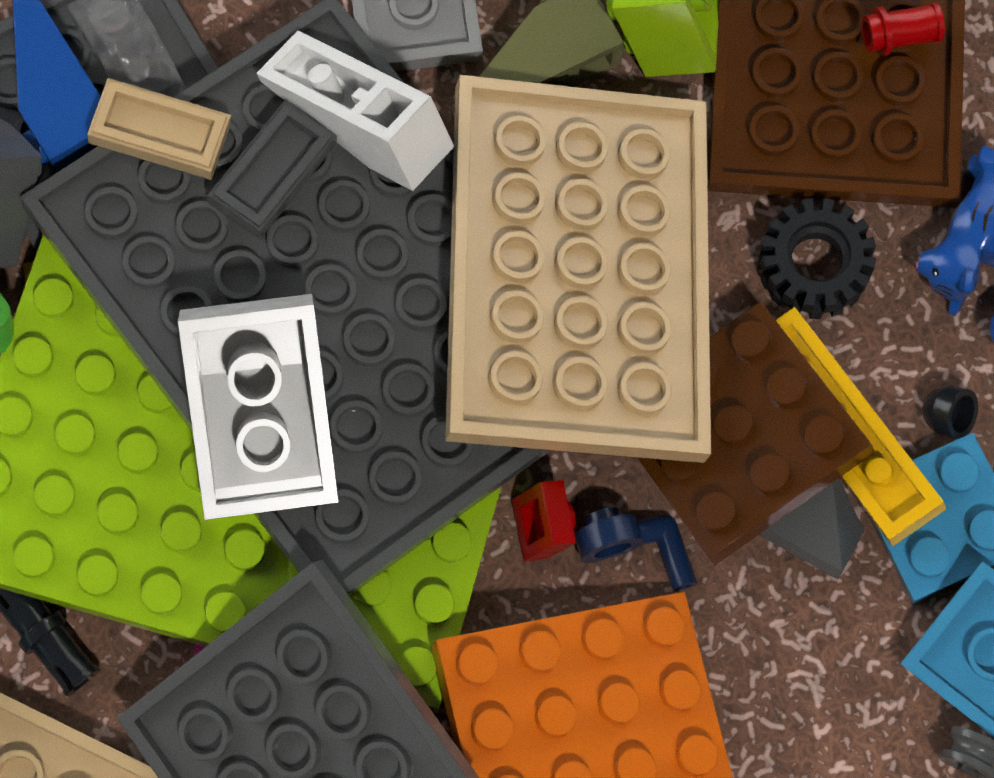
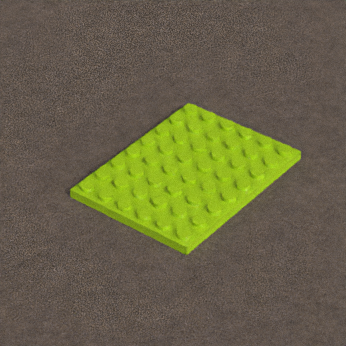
[0,235,502,713]

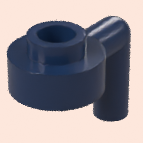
[575,507,697,592]

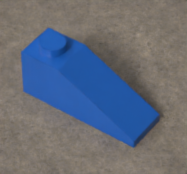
[13,0,101,173]

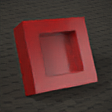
[512,480,576,562]

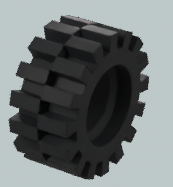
[758,198,876,319]

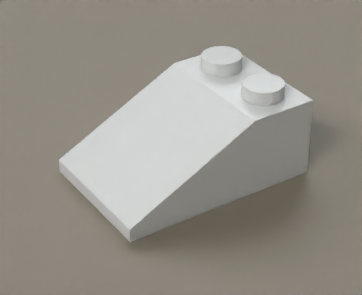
[178,294,338,520]

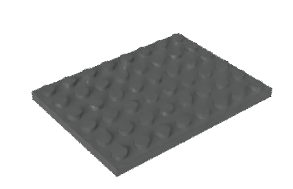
[20,0,551,596]

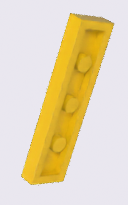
[776,307,946,547]

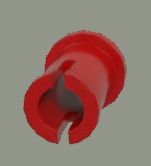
[861,2,945,56]

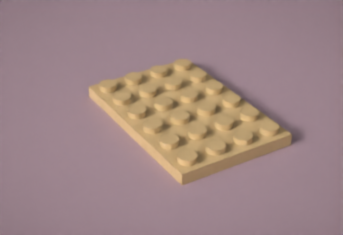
[445,75,711,463]

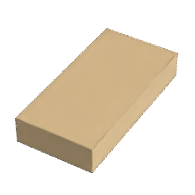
[87,78,231,180]

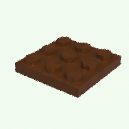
[637,301,875,566]

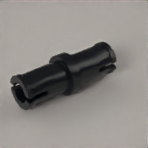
[0,588,100,697]

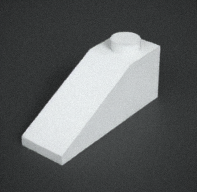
[256,31,454,191]

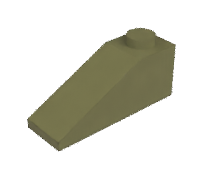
[452,0,624,133]

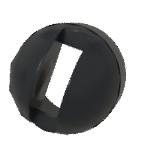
[922,385,978,439]

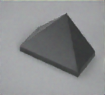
[759,479,864,579]

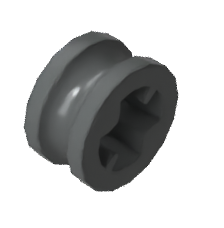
[939,726,994,778]

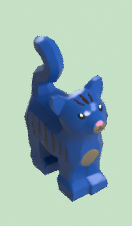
[916,146,994,342]

